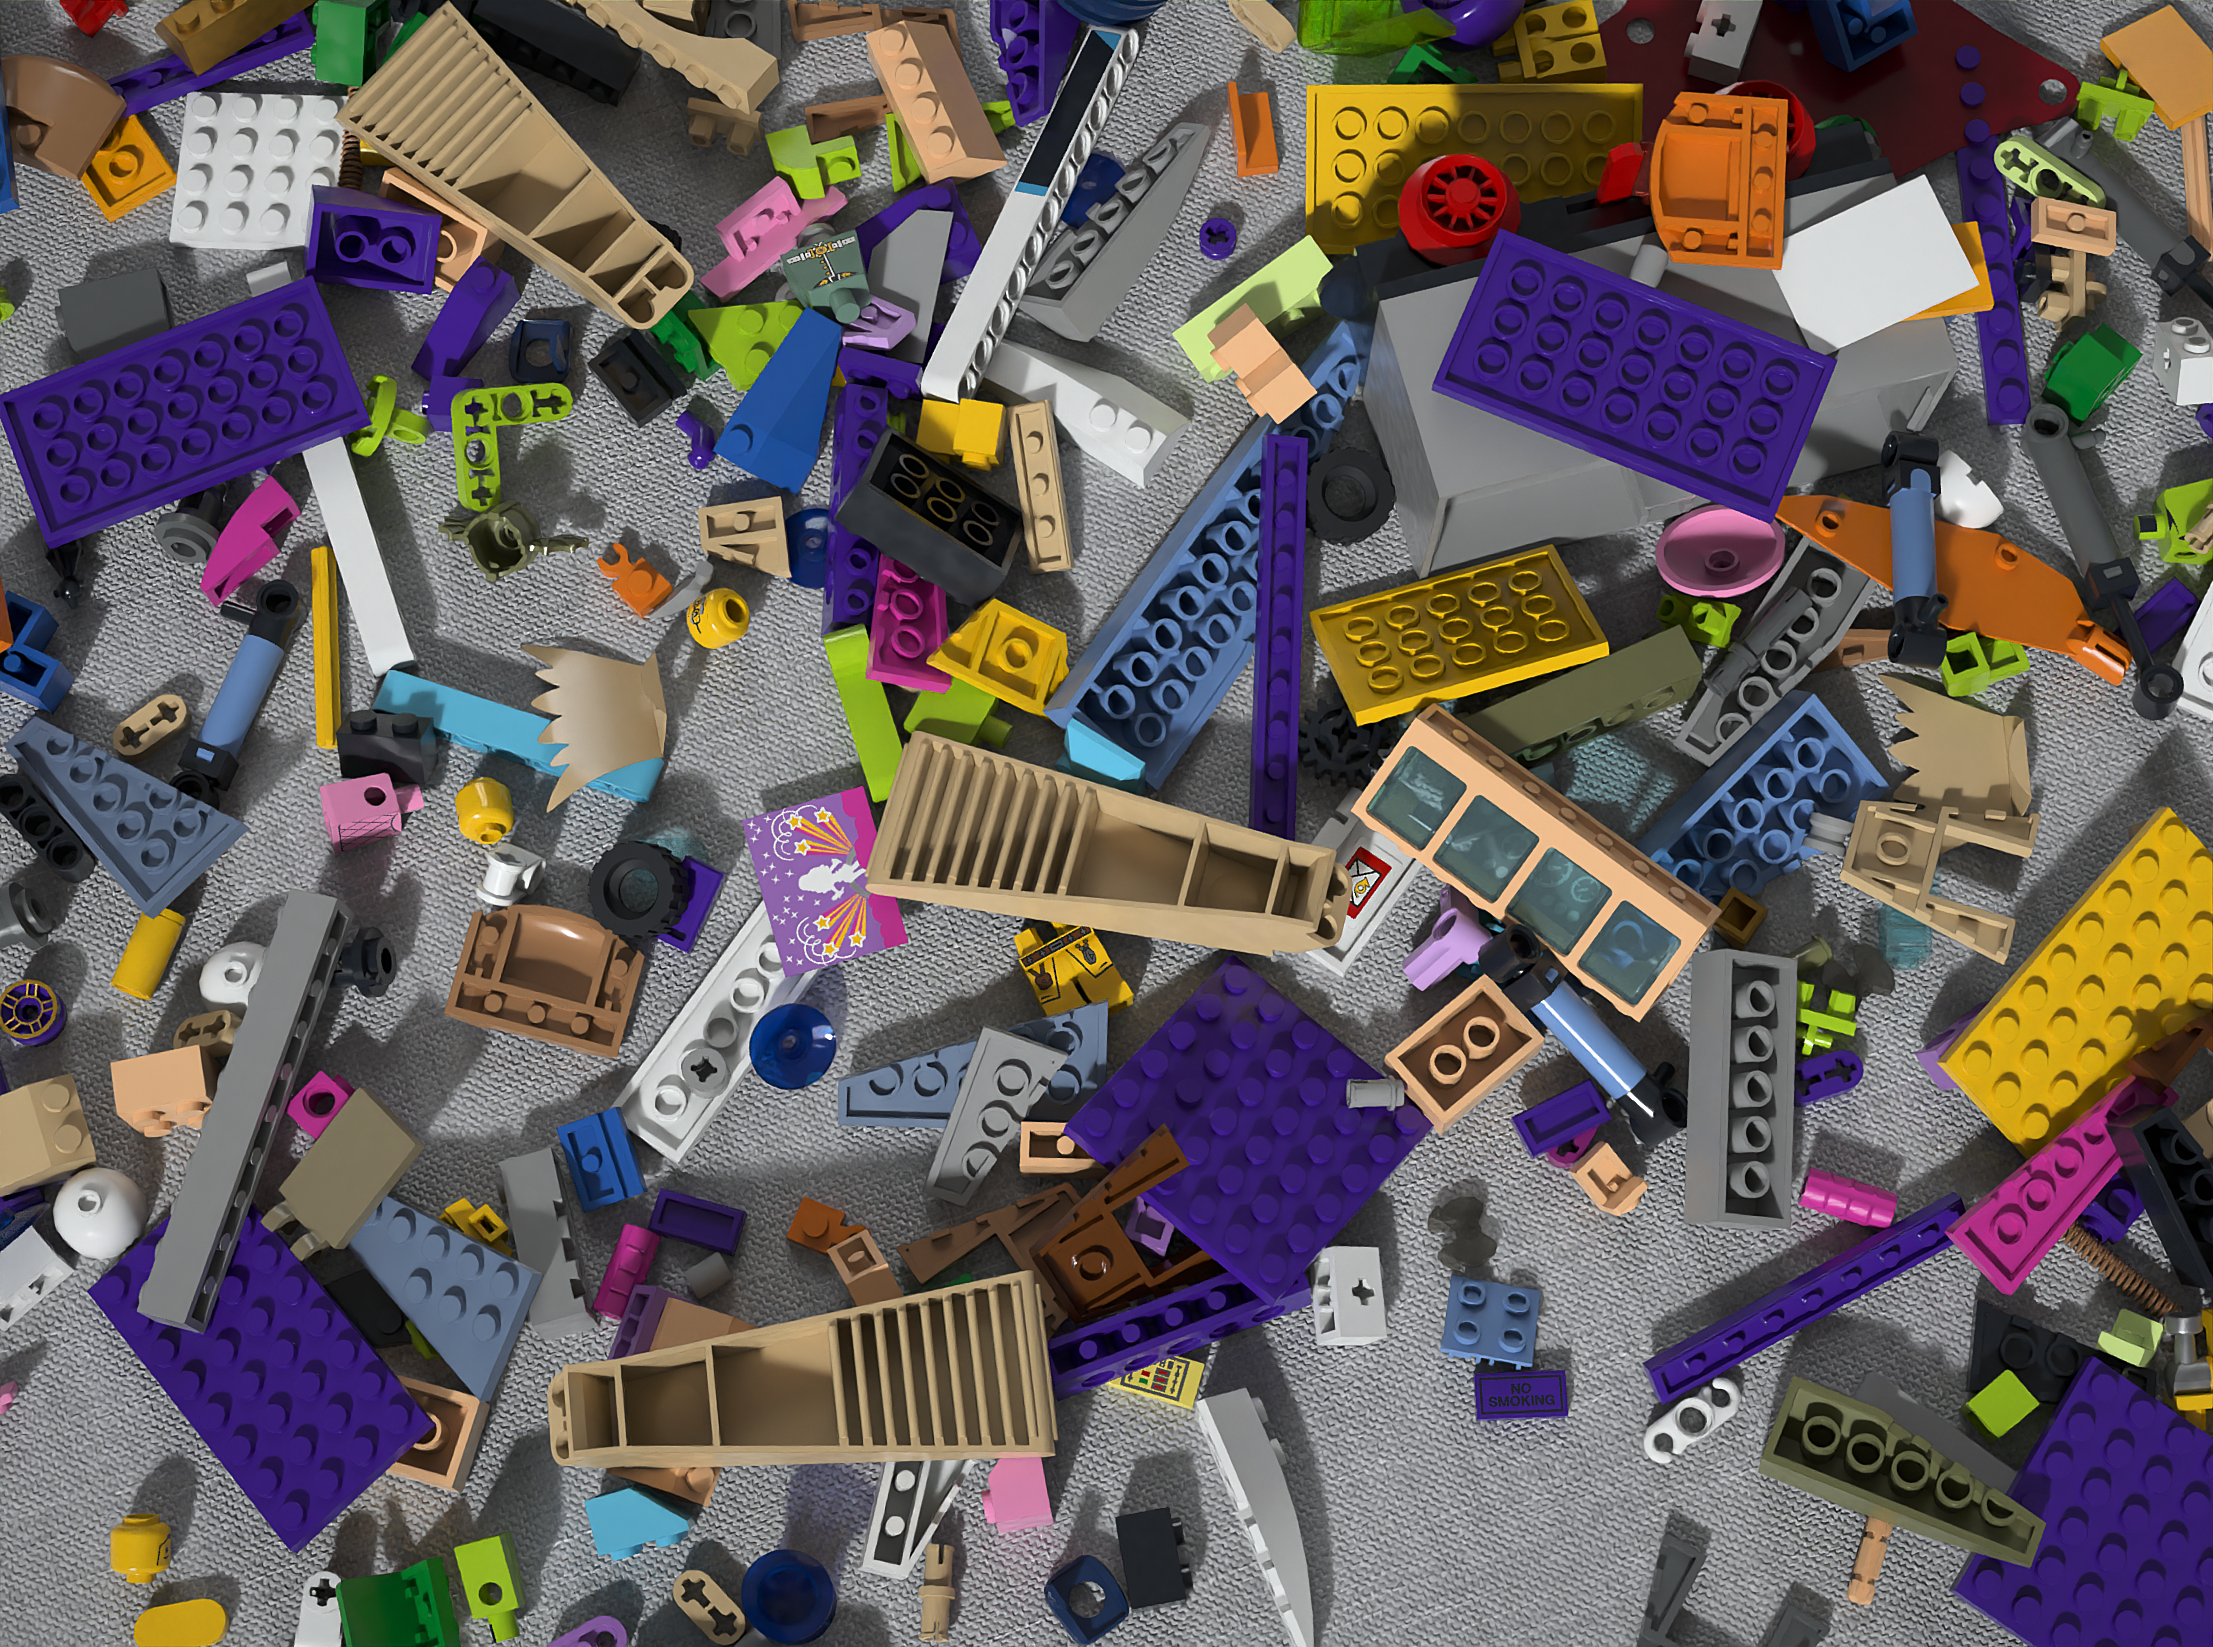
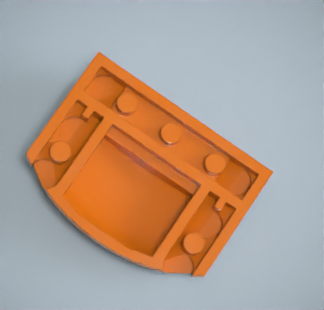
[1649,92,1788,270]

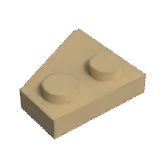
[697,496,792,578]

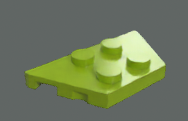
[686,300,805,391]

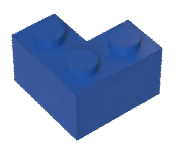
[1805,0,1919,72]
[0,590,75,715]

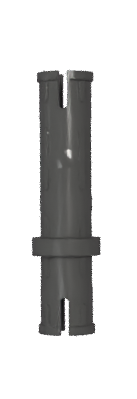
[1704,586,1812,699]

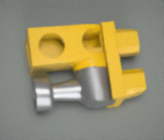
[2163,1307,2213,1431]

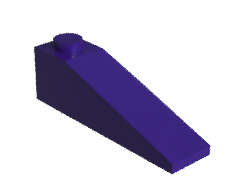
[990,0,1080,127]

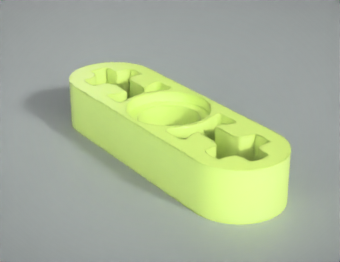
[1994,135,2106,209]

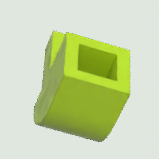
[765,124,862,199]
[1938,631,2030,697]

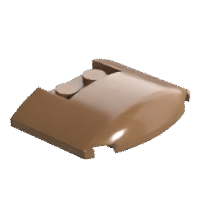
[0,54,127,181]
[444,904,645,1059]

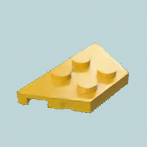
[926,598,1070,727]

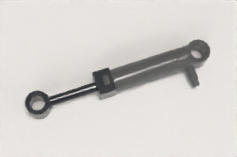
[2034,117,2213,310]
[2019,404,2184,721]

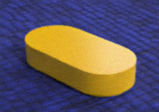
[134,1598,230,1647]

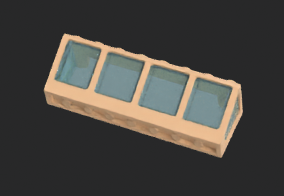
[1351,702,1722,1022]

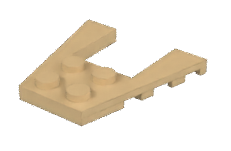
[1839,800,2041,965]

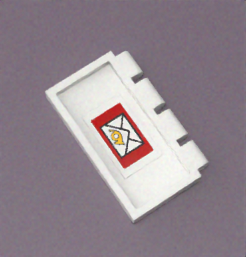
[1305,787,1436,978]

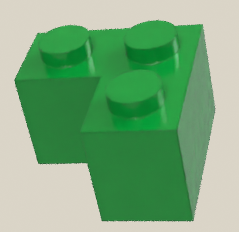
[311,0,392,88]
[2040,322,2143,428]

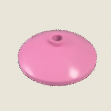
[1655,504,1786,598]

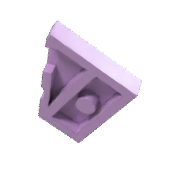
[830,295,917,351]

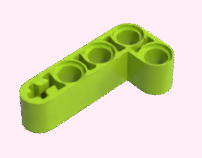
[822,623,903,804]

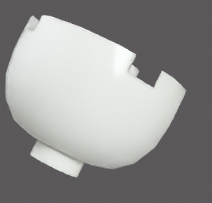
[1934,449,2004,530]
[199,941,266,1019]
[53,1167,148,1259]

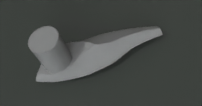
[648,561,717,620]

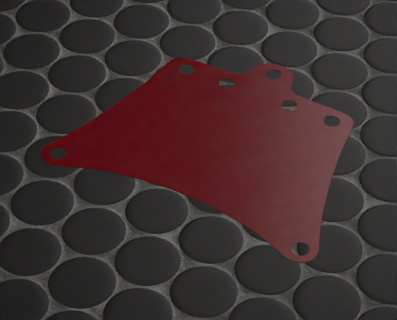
[1598,0,2081,180]

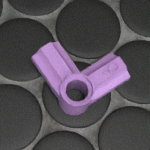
[1402,883,1491,991]

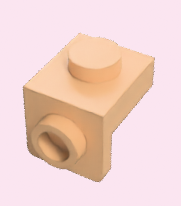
[1569,1141,1649,1216]

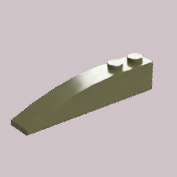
[1758,1375,2047,1568]

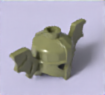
[438,500,589,582]

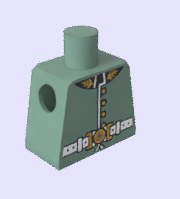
[780,229,872,323]

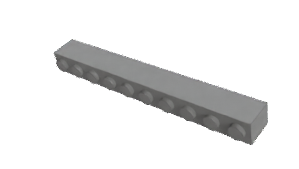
[137,888,355,1334]

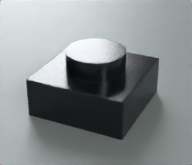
[2013,243,2052,304]

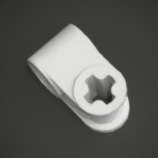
[475,842,546,906]
[294,1571,347,1647]

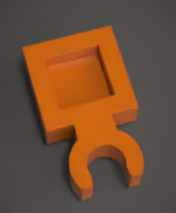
[596,543,673,619]
[786,1197,872,1257]

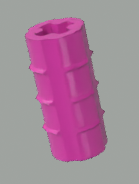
[1798,1166,1898,1231]
[591,1224,662,1321]

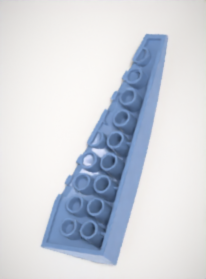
[1523,689,1890,1029]

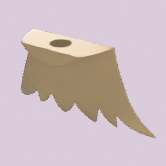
[520,645,667,813]
[1878,674,2032,855]

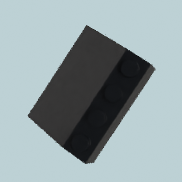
[834,424,1024,610]

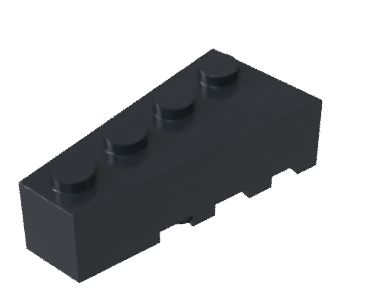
[2104,1103,2213,1290]

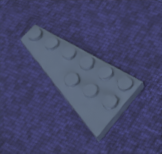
[4,716,250,919]
[838,998,1109,1130]
[347,1193,543,1402]

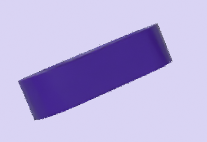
[1794,1050,1864,1108]

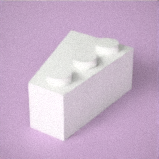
[858,1459,978,1580]

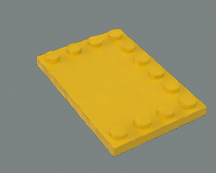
[1308,544,1610,726]

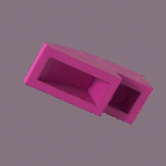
[200,475,302,607]

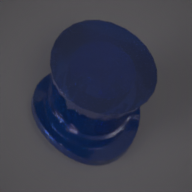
[741,1549,837,1645]

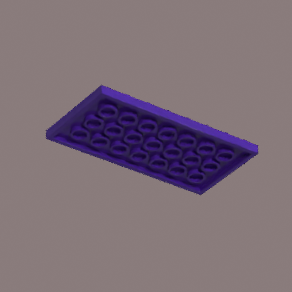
[1431,228,1838,524]
[0,275,372,549]
[87,1200,436,1553]

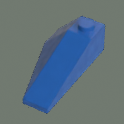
[713,306,844,496]

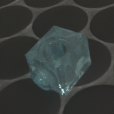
[1877,903,1932,970]

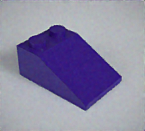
[853,178,982,286]
[303,184,442,295]

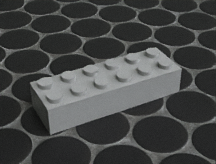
[1684,948,1798,1231]

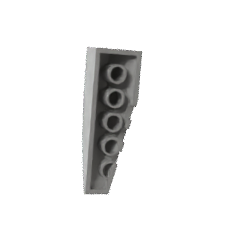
[1017,122,1211,342]
[1672,535,1878,768]

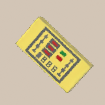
[1105,1356,1205,1410]

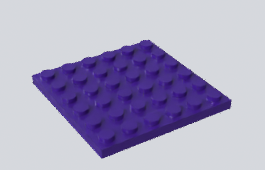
[1063,954,1434,1307]
[1948,1356,2213,1647]

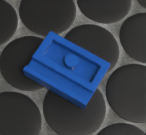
[556,1107,648,1213]

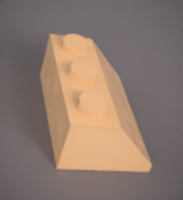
[378,166,506,293]

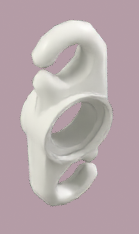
[1643,1377,1742,1463]

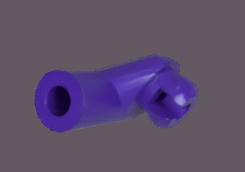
[676,409,718,470]

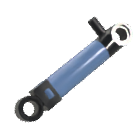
[1881,430,1949,670]
[169,579,308,810]
[1478,924,1688,1146]

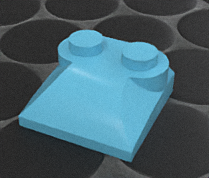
[1054,718,1146,796]

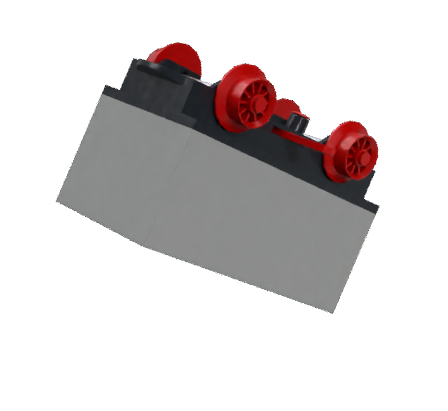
[1316,80,1959,581]

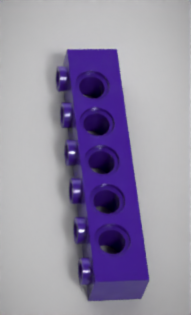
[821,383,888,638]
[1047,1272,1311,1402]

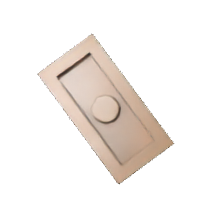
[2031,196,2116,257]

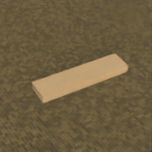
[1007,399,1075,576]

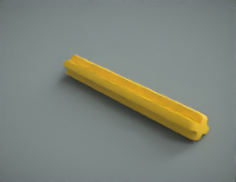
[310,546,342,749]

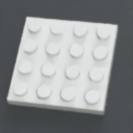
[169,92,349,251]

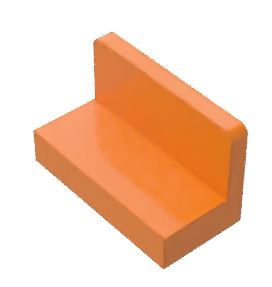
[1227,81,1279,177]

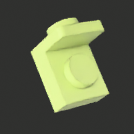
[2095,1309,2165,1368]

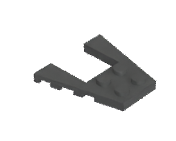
[1636,1533,1831,1647]

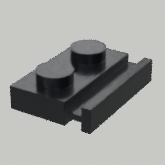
[587,328,688,429]

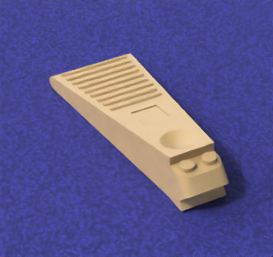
[334,0,694,330]
[865,731,1353,957]
[547,1270,1059,1469]

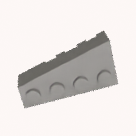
[495,1147,599,1341]

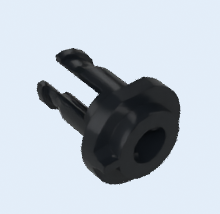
[329,927,397,998]

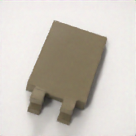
[260,1086,426,1265]

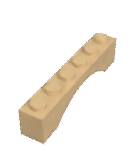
[559,0,779,115]

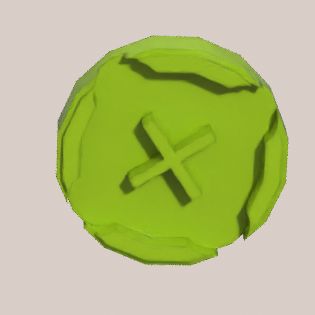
[349,373,430,457]

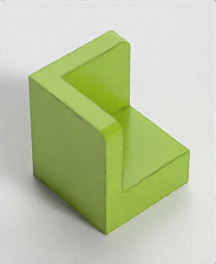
[1959,1370,2040,1445]

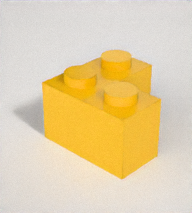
[916,398,1009,473]

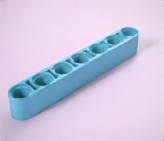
[372,670,664,804]

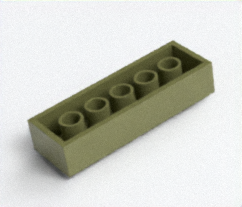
[1444,624,1704,795]

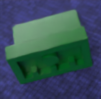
[1385,42,1478,84]
[648,289,723,382]

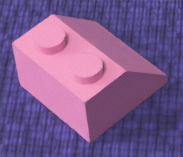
[981,1457,1054,1534]

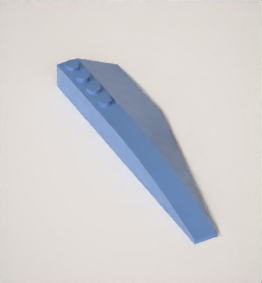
[1042,320,1361,791]

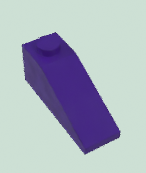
[411,255,520,383]

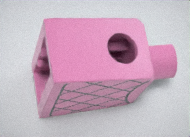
[319,773,424,855]

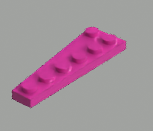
[865,553,952,694]
[1944,1074,2180,1295]

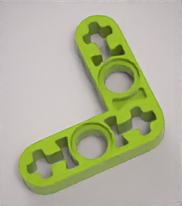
[451,382,573,512]

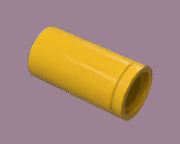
[110,908,187,1001]

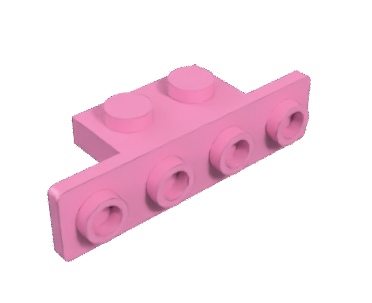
[700,176,848,303]

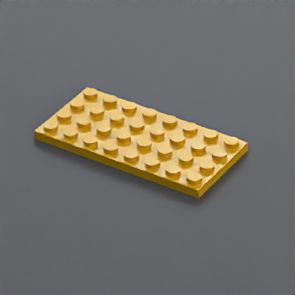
[1305,83,1643,254]
[1936,807,2213,1160]

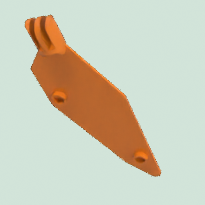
[1775,495,2133,686]

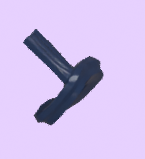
[509,318,574,384]
[1044,1555,1129,1646]

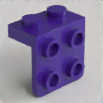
[837,322,946,403]

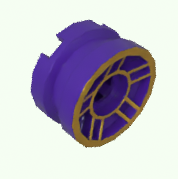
[0,979,68,1047]

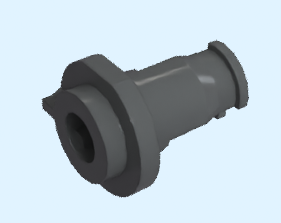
[154,481,231,563]
[0,882,57,950]

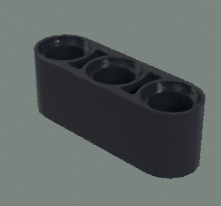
[0,773,95,883]

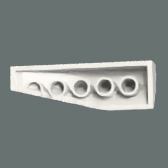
[980,338,1191,488]
[1195,1388,1314,1647]

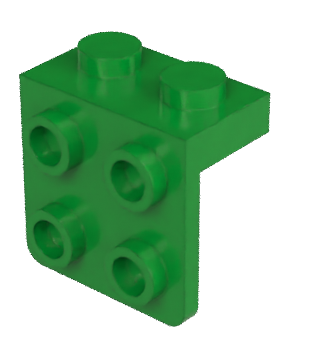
[335,1557,461,1647]

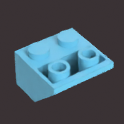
[584,1484,696,1561]

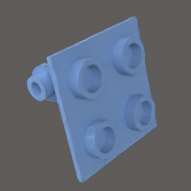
[1440,1275,1541,1371]

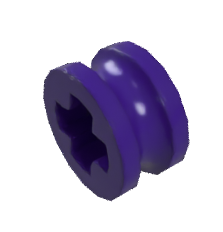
[1199,218,1236,260]

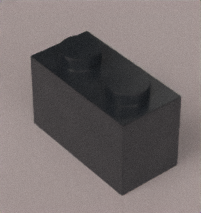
[336,710,438,784]
[1115,1507,1194,1614]

